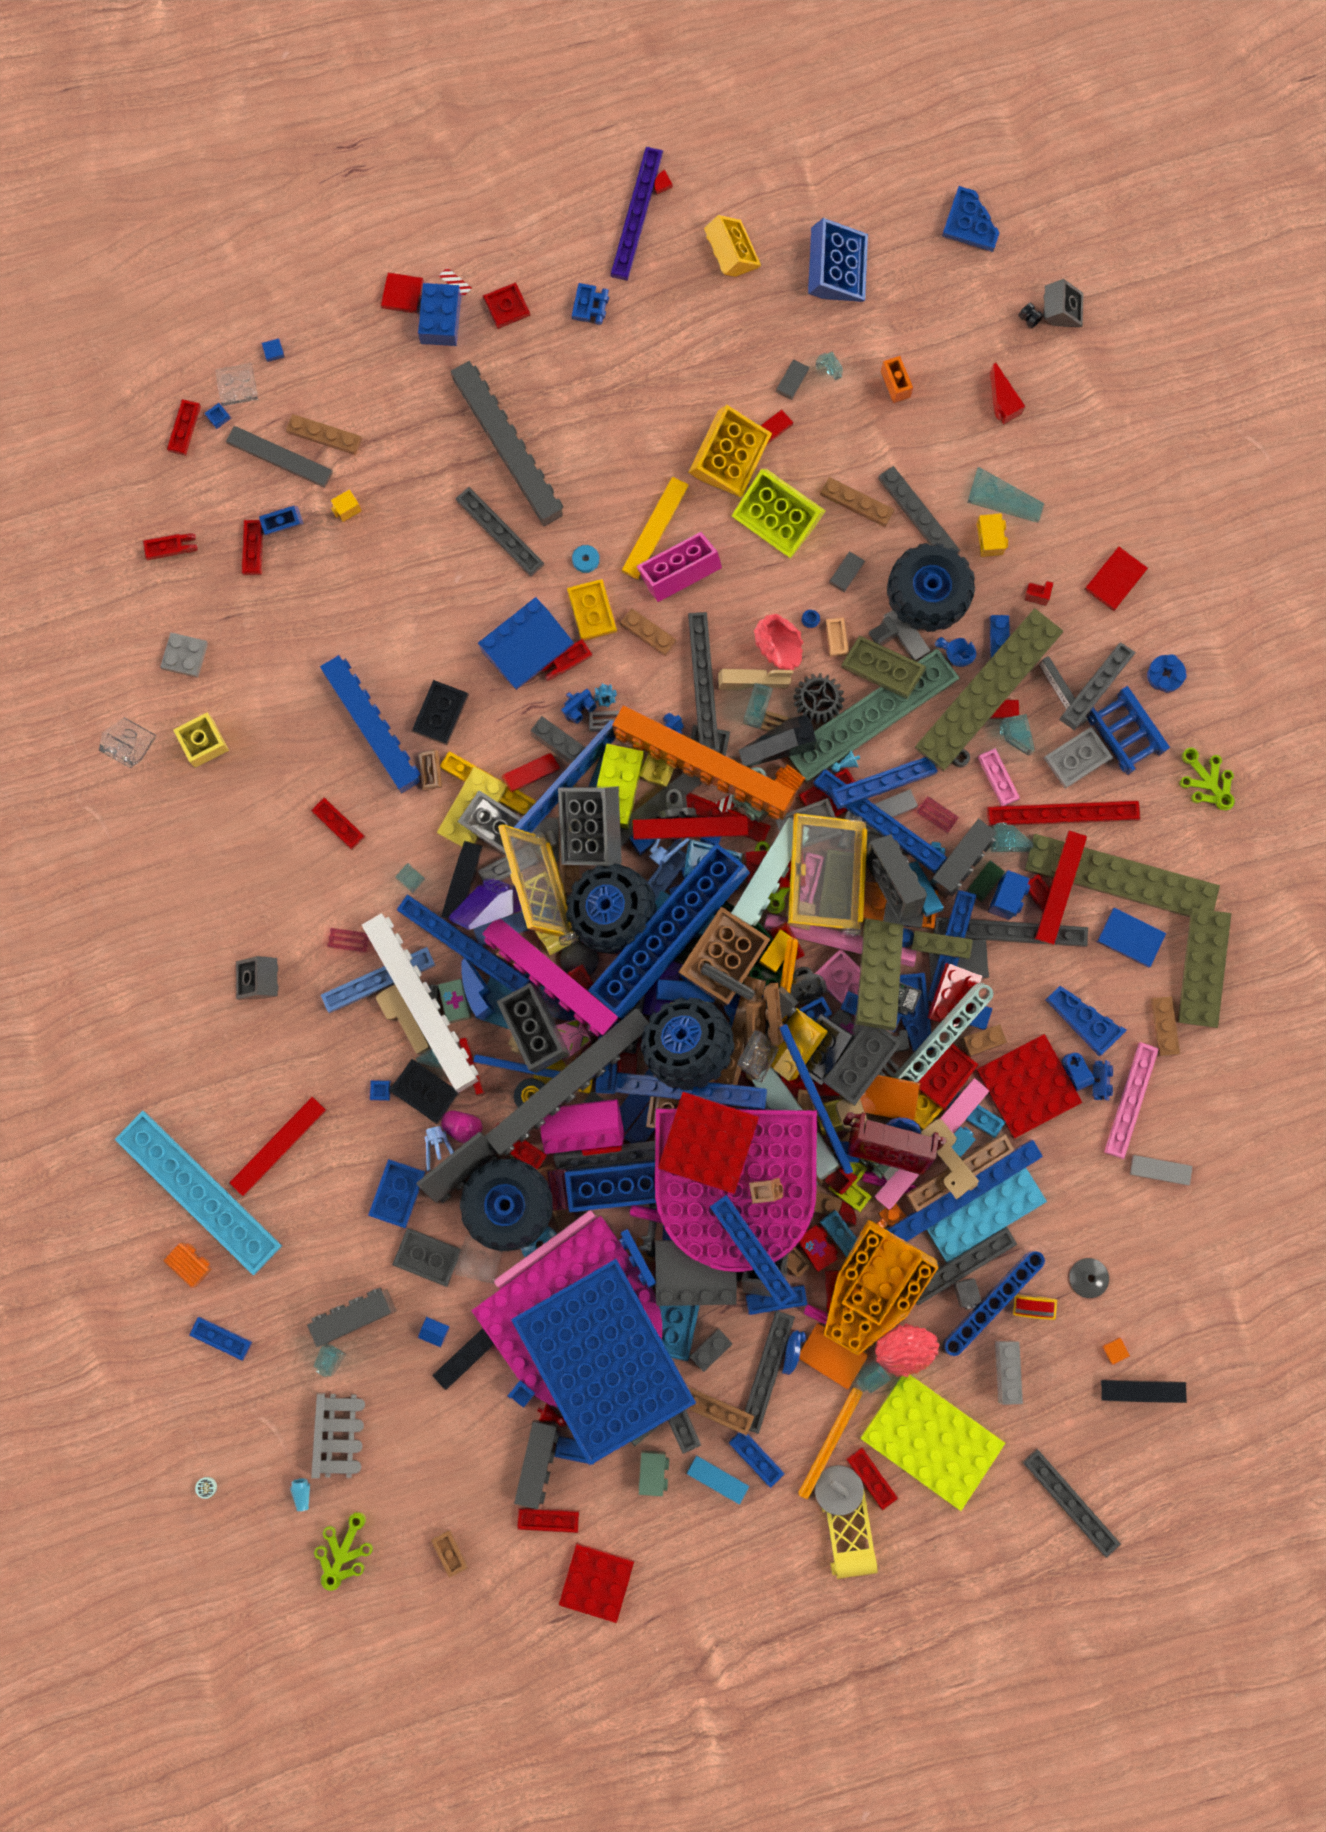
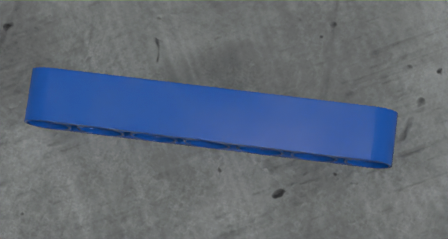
[942,1251,1045,1356]

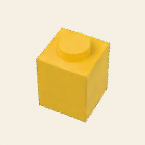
[331,489,362,522]

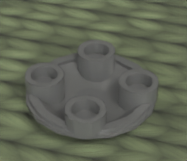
[560,940,599,975]

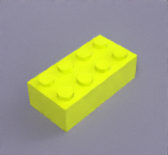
[597,744,644,829]

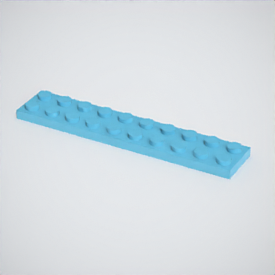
[114,1111,283,1275]

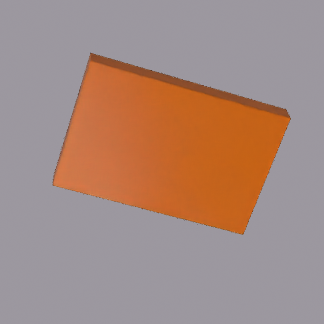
[860,1075,920,1121]
[799,1323,868,1390]

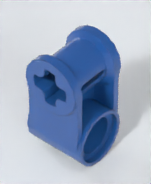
[1062,1053,1095,1091]

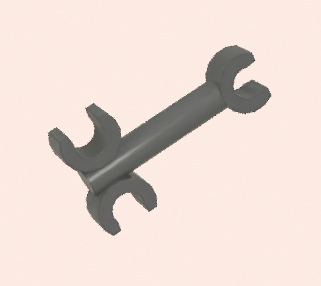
[640,1203,657,1257]

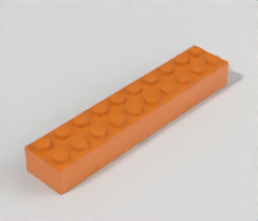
[612,705,795,820]

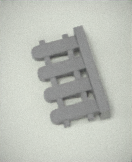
[311,1393,365,1478]

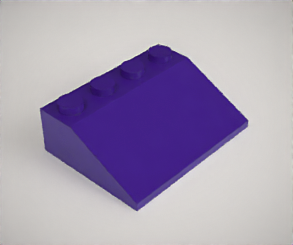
[449,878,522,930]

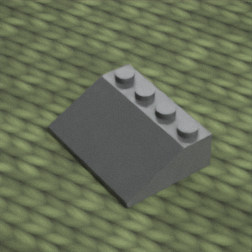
[558,786,622,866]
[416,1132,498,1204]
[655,1240,737,1306]

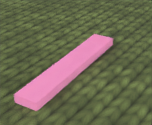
[1104,1042,1159,1159]
[494,1210,598,1289]

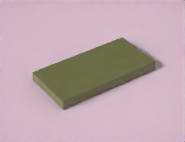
[841,635,926,699]

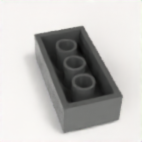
[930,818,997,899]
[866,834,927,923]
[497,983,570,1073]
[307,1287,397,1347]

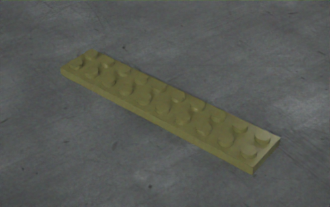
[915,608,1064,772]
[1024,834,1220,917]

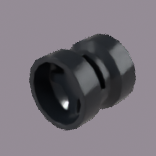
[1018,302,1044,329]

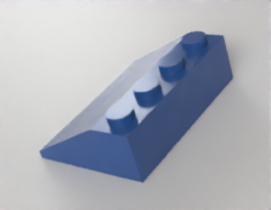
[808,218,868,302]
[478,597,574,690]

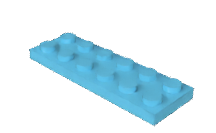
[926,1168,1047,1262]

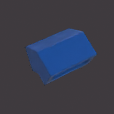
[418,1317,449,1348]

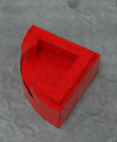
[655,170,673,195]
[839,1201,856,1225]

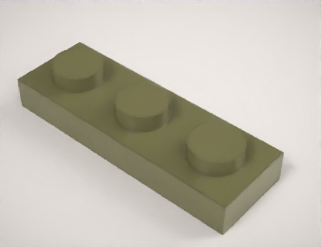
[912,931,973,960]

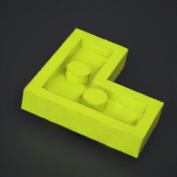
[828,1162,872,1212]

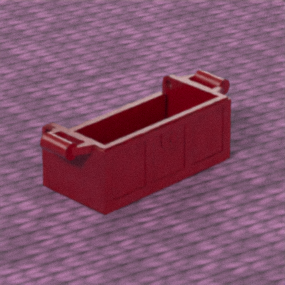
[843,1112,946,1175]

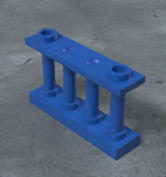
[1087,685,1170,775]

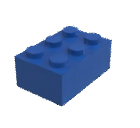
[418,283,461,346]

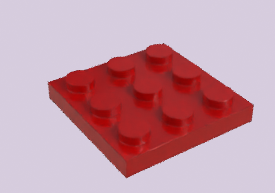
[558,1543,635,1624]

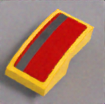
[1013,1294,1058,1320]

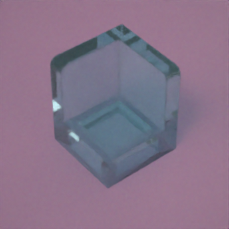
[395,863,425,893]

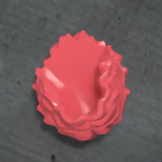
[754,614,803,670]
[875,1324,939,1378]

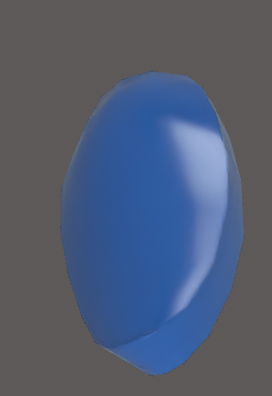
[782,1330,806,1375]

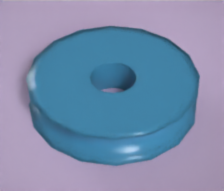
[572,545,599,573]

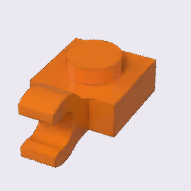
[875,1203,906,1228]

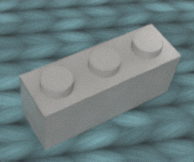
[995,1341,1023,1405]

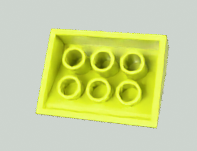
[731,469,826,558]

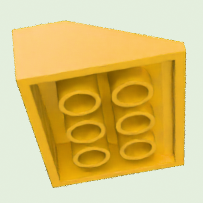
[688,404,772,497]

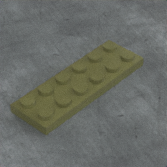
[1177,908,1232,1028]
[856,918,904,1031]

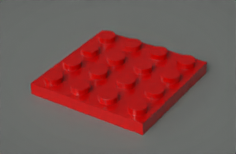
[976,1034,1083,1139]
[658,1091,760,1194]

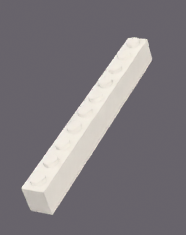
[362,913,479,1093]

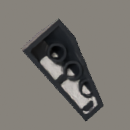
[739,715,817,767]

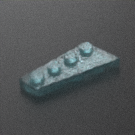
[967,467,1044,523]

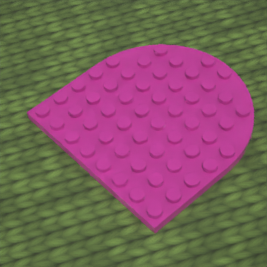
[655,1108,817,1272]
[471,1216,663,1408]

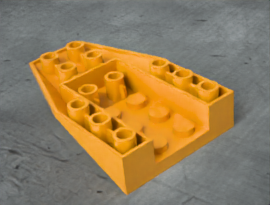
[824,1219,939,1355]

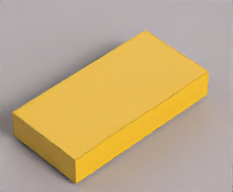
[759,930,792,973]

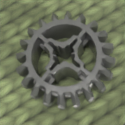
[793,673,845,724]

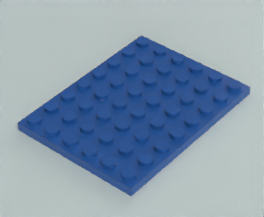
[511,1259,696,1466]

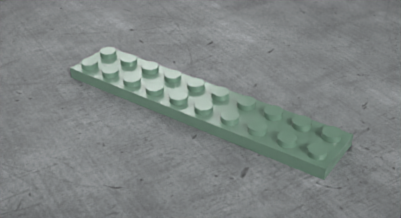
[788,648,960,783]

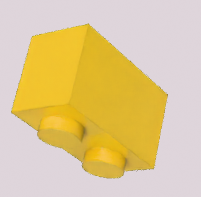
[977,513,1008,557]

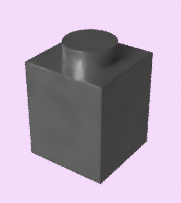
[953,1278,982,1310]

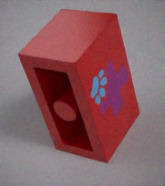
[798,1225,838,1272]

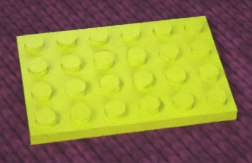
[860,1375,1005,1511]

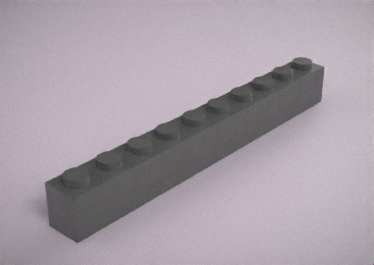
[451,361,564,526]
[484,1008,649,1156]

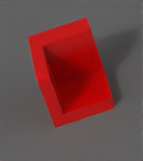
[1024,581,1054,606]
[825,1167,858,1195]

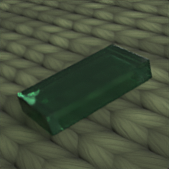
[966,860,1005,902]

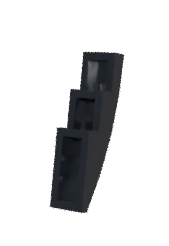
[441,840,483,919]
[1101,1380,1187,1403]

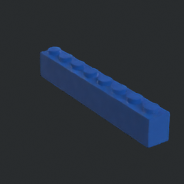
[320,655,421,794]

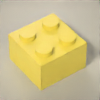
[173,712,229,768]

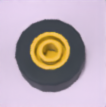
[513,1078,545,1108]

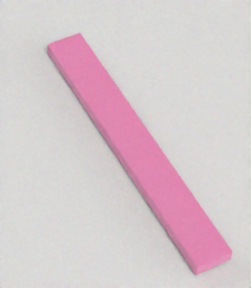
[764,913,917,967]
[874,1078,989,1210]

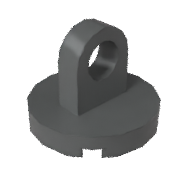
[659,789,697,819]
[790,967,827,1004]

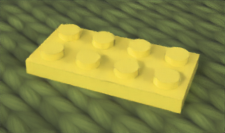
[437,767,507,847]

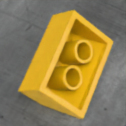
[704,215,761,277]
[765,1008,828,1081]

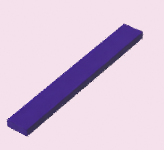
[611,147,663,281]

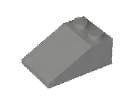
[458,790,521,856]

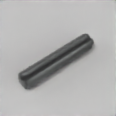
[701,963,755,1000]

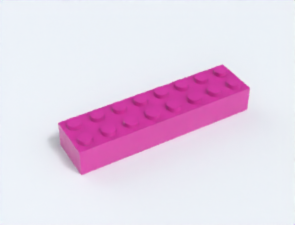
[482,918,619,1037]

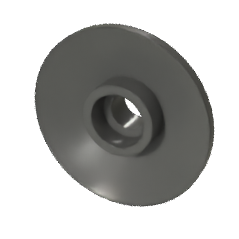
[1069,1258,1109,1298]

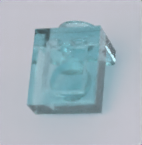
[815,351,843,381]

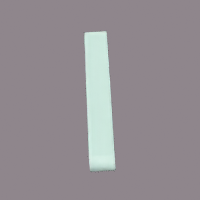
[894,983,993,1082]

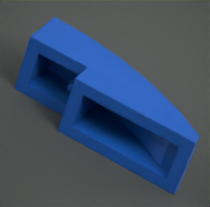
[462,958,495,1021]

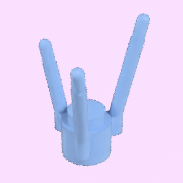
[649,838,690,866]
[425,1126,454,1172]

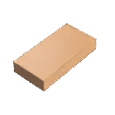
[825,618,849,657]

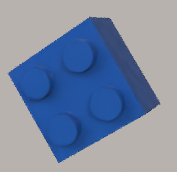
[988,870,1030,920]

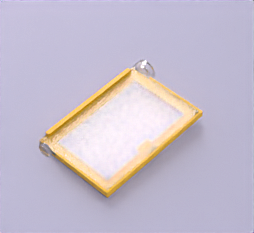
[788,813,867,936]
[498,824,579,946]

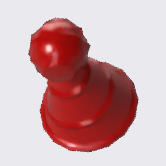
[537,1403,567,1427]

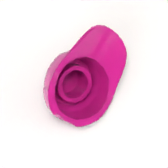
[441,1111,483,1144]

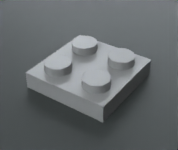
[160,633,208,678]

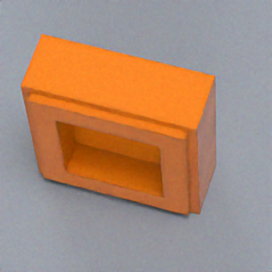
[1102,1337,1130,1365]

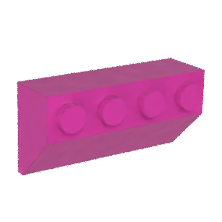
[637,532,722,602]
[541,1099,625,1154]

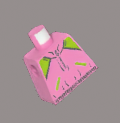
[556,1019,595,1066]

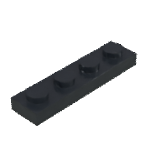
[432,1328,494,1391]

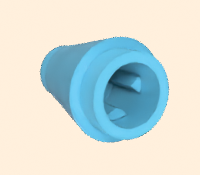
[290,1478,310,1511]

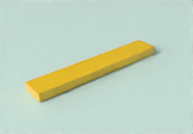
[622,476,689,580]
[440,751,537,816]

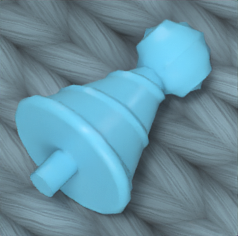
[831,751,860,772]

